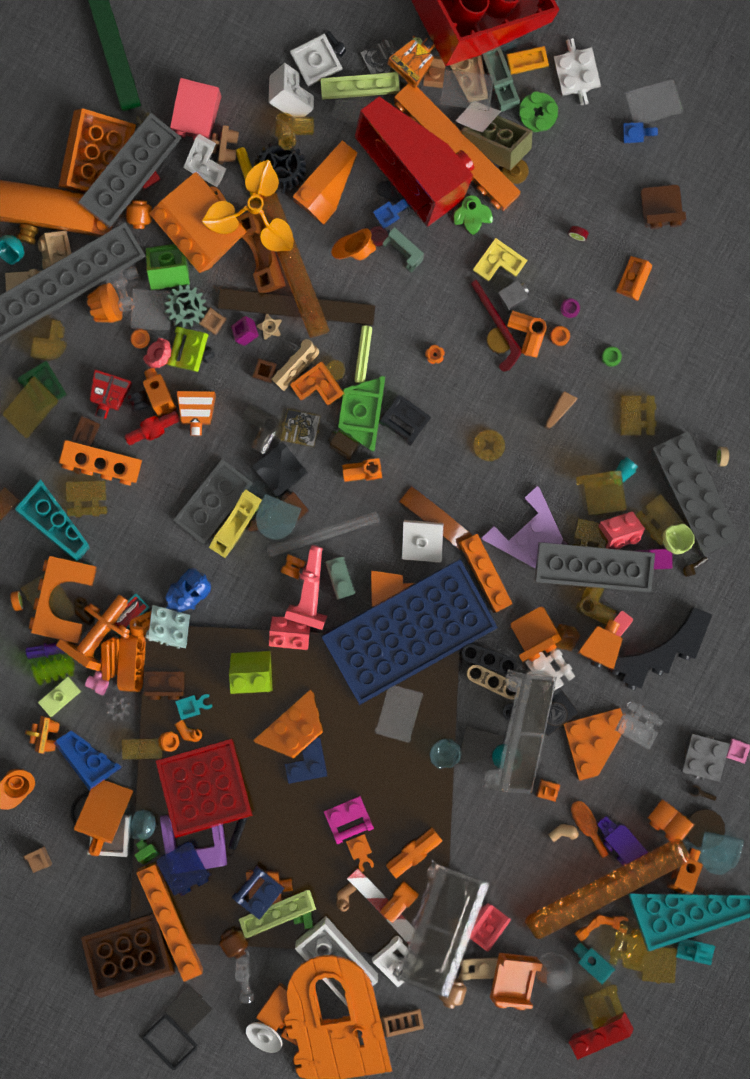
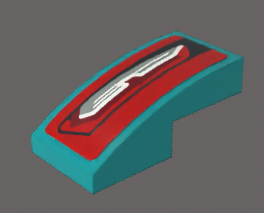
[113,594,150,637]

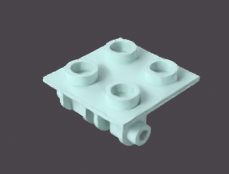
[145,605,190,649]

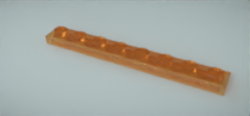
[255,193,330,338]

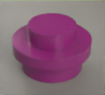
[560,298,580,318]

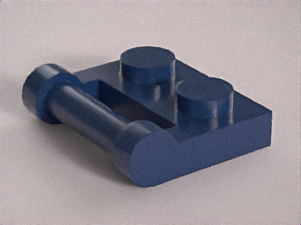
[232,866,285,920]

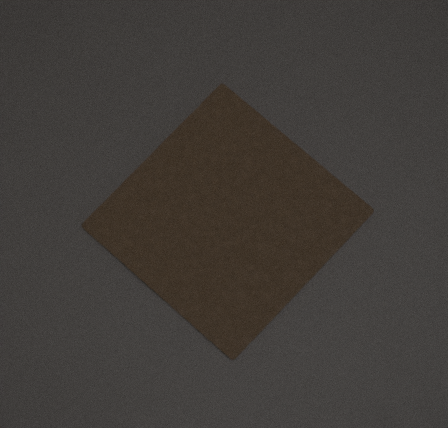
[130,626,460,956]

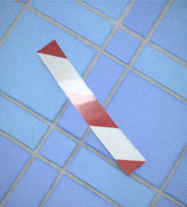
[347,869,427,953]

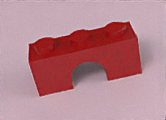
[569,1012,634,1060]

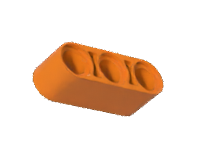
[117,634,146,692]

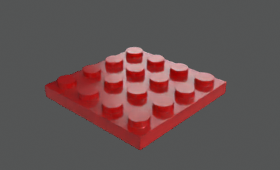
[156,739,253,838]

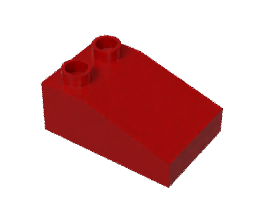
[411,0,560,66]
[354,96,474,227]

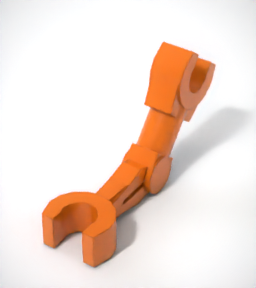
[574,914,629,942]

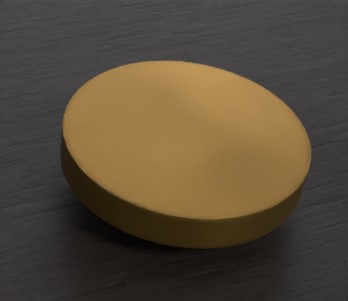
[502,159,529,184]
[487,327,512,353]

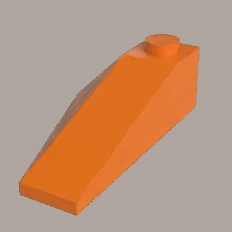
[293,140,357,225]

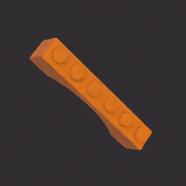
[136,861,203,982]

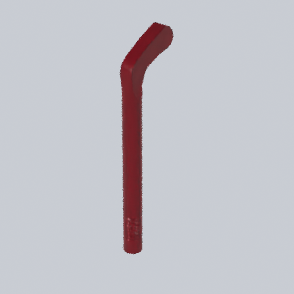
[471,280,522,372]

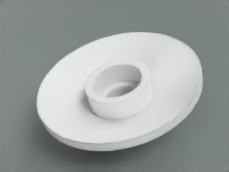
[246,1022,282,1053]

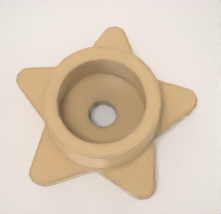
[257,314,282,339]

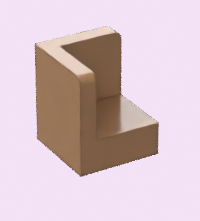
[23,846,52,873]

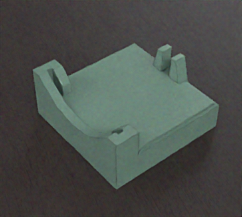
[383,227,424,273]

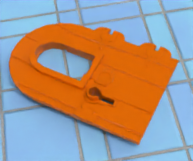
[283,955,392,1079]

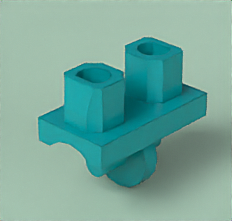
[675,939,715,965]

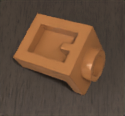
[423,56,445,88]

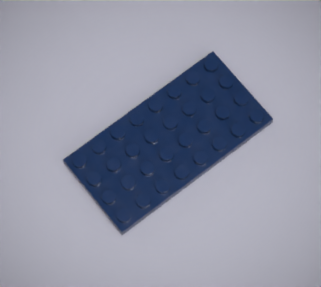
[321,558,498,705]

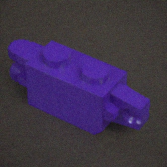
[597,816,654,879]

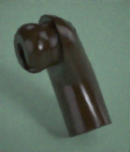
[74,597,95,625]

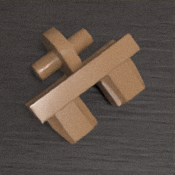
[211,125,239,165]

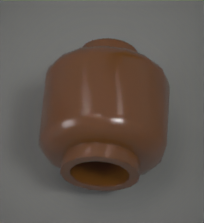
[219,928,248,959]

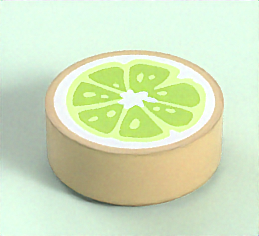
[716,447,729,466]

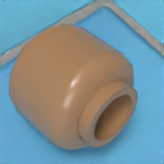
[439,977,467,1008]

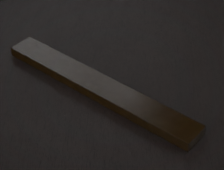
[218,289,375,326]

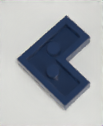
[285,737,328,784]

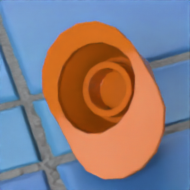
[331,228,376,260]
[0,769,35,810]

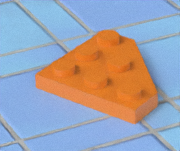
[564,708,626,781]

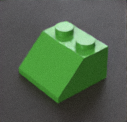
[146,244,190,290]

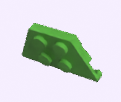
[338,376,385,452]

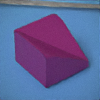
[231,316,259,346]

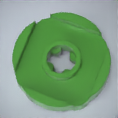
[519,92,558,132]

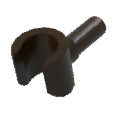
[683,556,708,577]
[690,785,717,801]

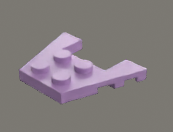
[481,486,563,568]

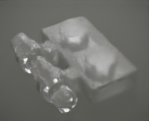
[615,701,663,750]

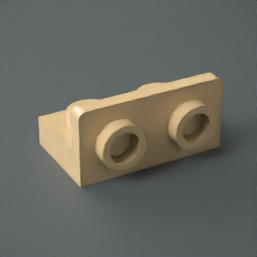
[38,231,72,269]

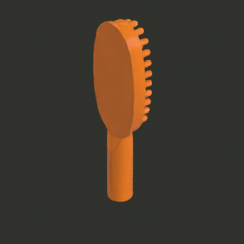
[571,801,609,858]

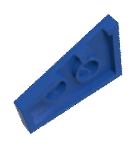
[54,731,121,790]

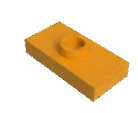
[506,46,549,75]

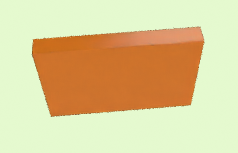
[74,780,133,844]

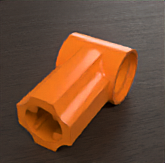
[380,882,419,923]

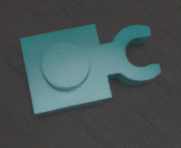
[176,694,213,720]

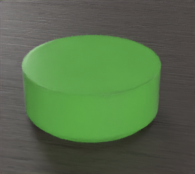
[601,347,622,367]

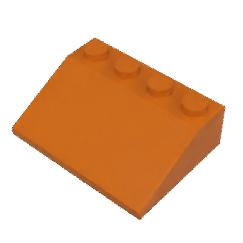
[58,108,136,194]
[149,172,247,273]

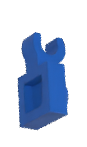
[623,122,658,143]
[373,199,409,229]

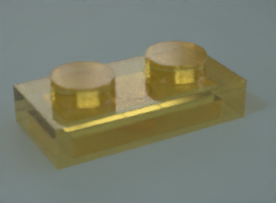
[122,738,163,760]

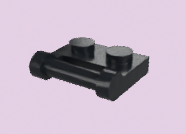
[379,394,431,446]

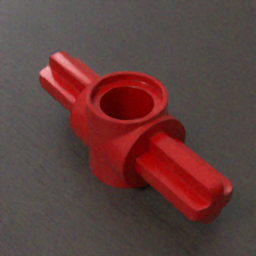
[125,411,180,445]

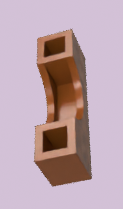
[236,212,286,293]

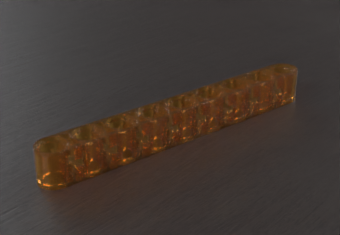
[525,839,691,939]

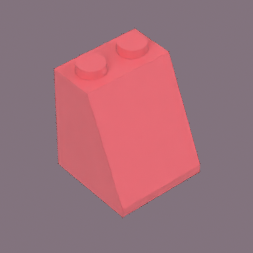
[170,78,221,141]

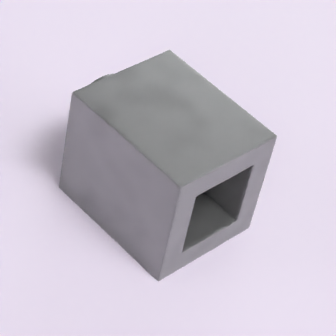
[497,280,529,312]

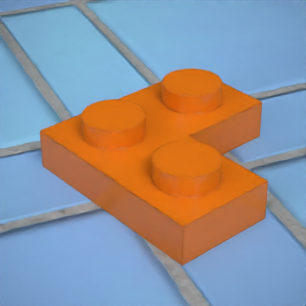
[290,362,344,405]

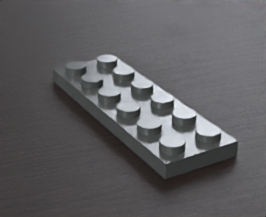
[78,113,182,228]
[534,542,655,592]

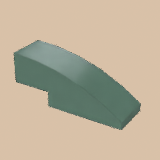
[482,46,520,112]

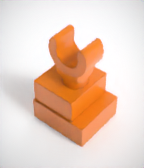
[536,779,560,802]

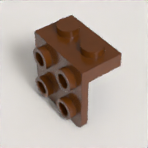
[641,185,686,229]

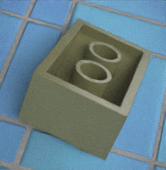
[462,116,532,170]

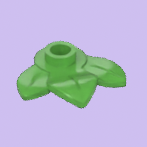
[454,195,493,235]

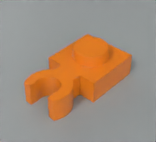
[346,834,374,872]

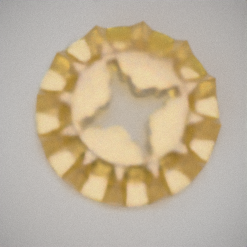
[474,430,505,461]

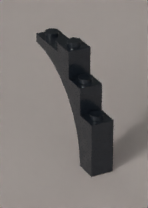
[587,608,712,690]

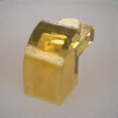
[31,320,67,361]

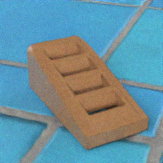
[544,392,578,429]
[380,1009,424,1037]

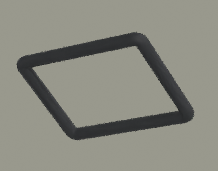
[142,1014,198,1070]

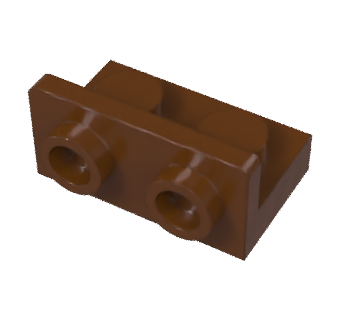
[143,672,185,700]

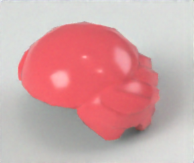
[143,338,172,368]

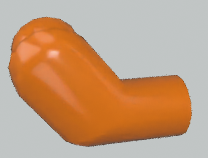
[174,720,202,742]

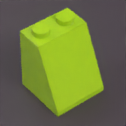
[229,651,273,694]

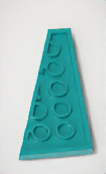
[628,894,750,952]

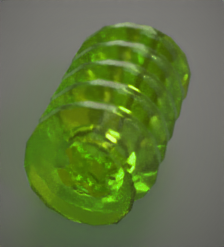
[31,654,75,685]

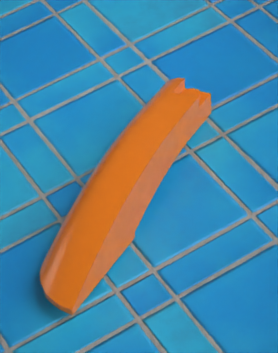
[0,180,112,237]

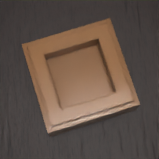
[199,308,227,336]

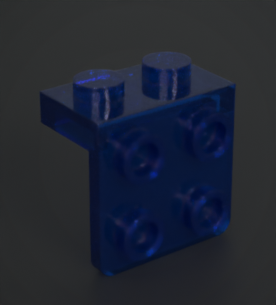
[157,842,211,896]

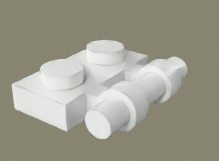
[526,648,575,695]

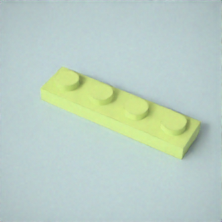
[320,72,400,100]
[239,890,316,938]

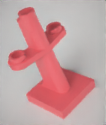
[284,545,327,630]

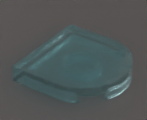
[256,494,302,540]
[700,832,744,875]

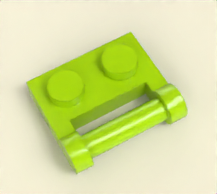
[166,326,208,372]

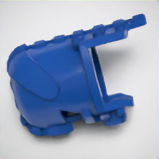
[165,568,211,612]

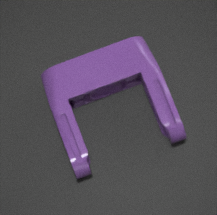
[160,815,227,874]

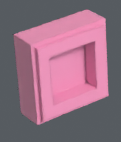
[726,738,750,764]

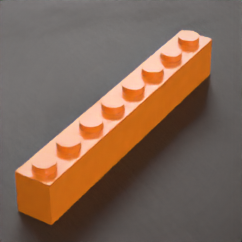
[394,83,521,211]

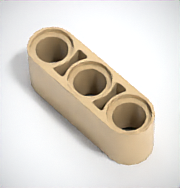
[466,664,521,699]

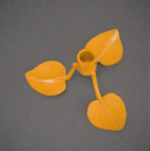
[202,160,294,251]

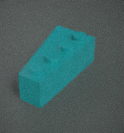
[15,479,90,562]

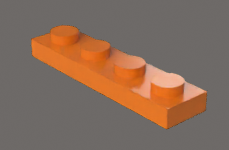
[459,534,512,613]

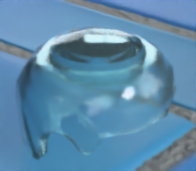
[429,738,462,769]
[130,810,156,840]

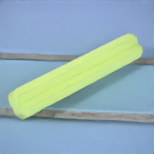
[355,325,372,383]

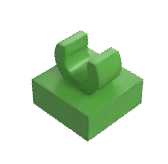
[135,840,160,865]
[294,912,313,929]

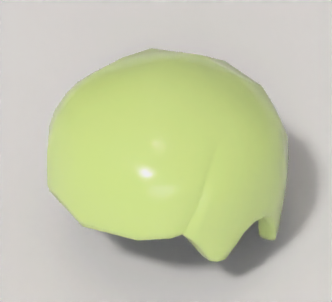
[662,523,695,554]

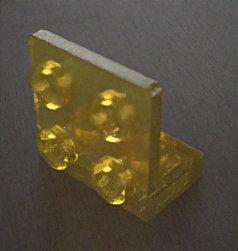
[576,471,626,515]

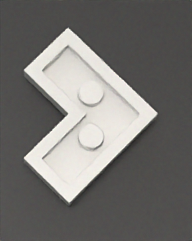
[183,134,226,187]

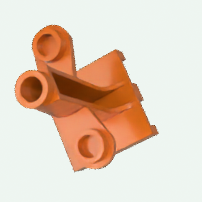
[56,594,130,672]

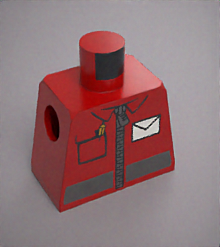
[90,370,133,419]

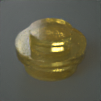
[326,360,345,380]

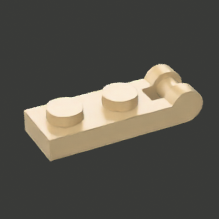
[272,339,319,391]
[459,957,498,980]

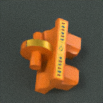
[25,716,59,754]

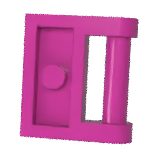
[324,796,374,844]

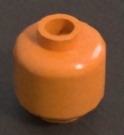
[126,200,152,229]

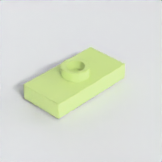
[38,677,82,717]

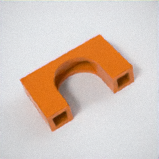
[29,556,97,644]

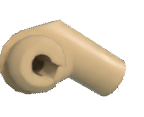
[548,824,579,842]

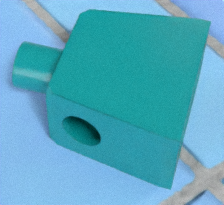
[573,943,616,984]

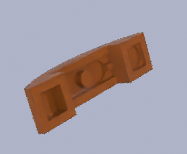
[399,486,473,550]

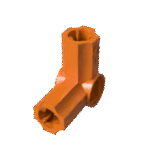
[507,310,547,358]
[342,458,383,482]

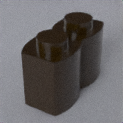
[328,430,360,461]

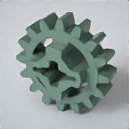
[163,285,207,328]

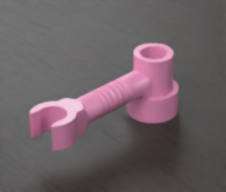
[85,659,109,696]

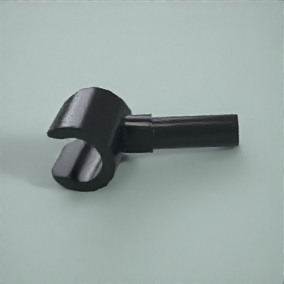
[326,31,346,57]

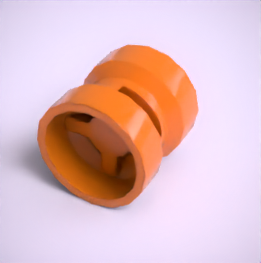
[280,554,306,580]

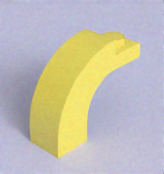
[209,489,262,558]

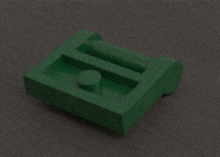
[17,361,67,413]

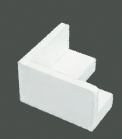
[269,63,314,122]
[87,815,132,857]

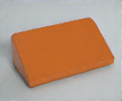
[616,256,652,301]

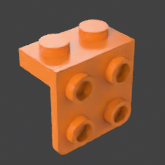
[511,607,562,662]

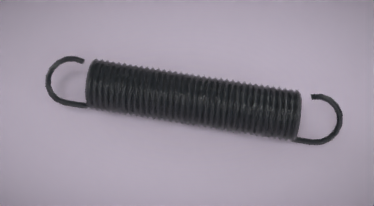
[227,817,248,856]

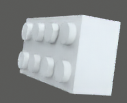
[295,916,378,1007]

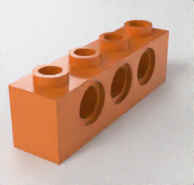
[58,440,142,486]

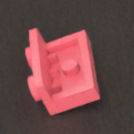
[598,511,645,549]
[269,616,311,650]
[465,903,511,952]

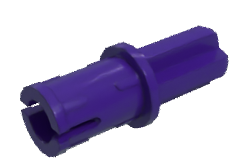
[26,643,66,659]

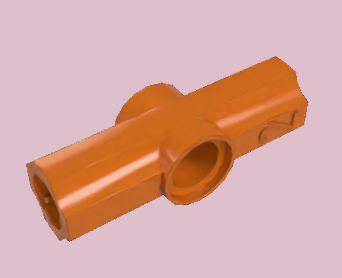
[386,828,442,879]

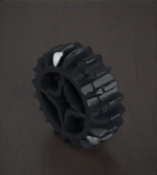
[254,141,307,194]

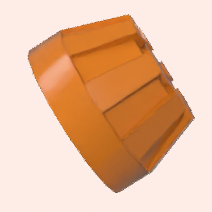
[87,283,122,323]

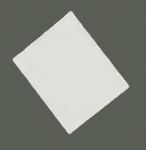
[456,101,501,132]

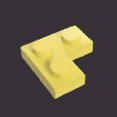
[473,238,528,282]

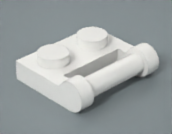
[372,936,424,987]

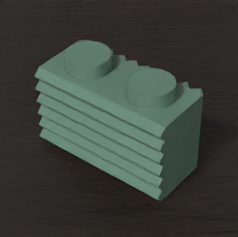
[325,557,355,600]

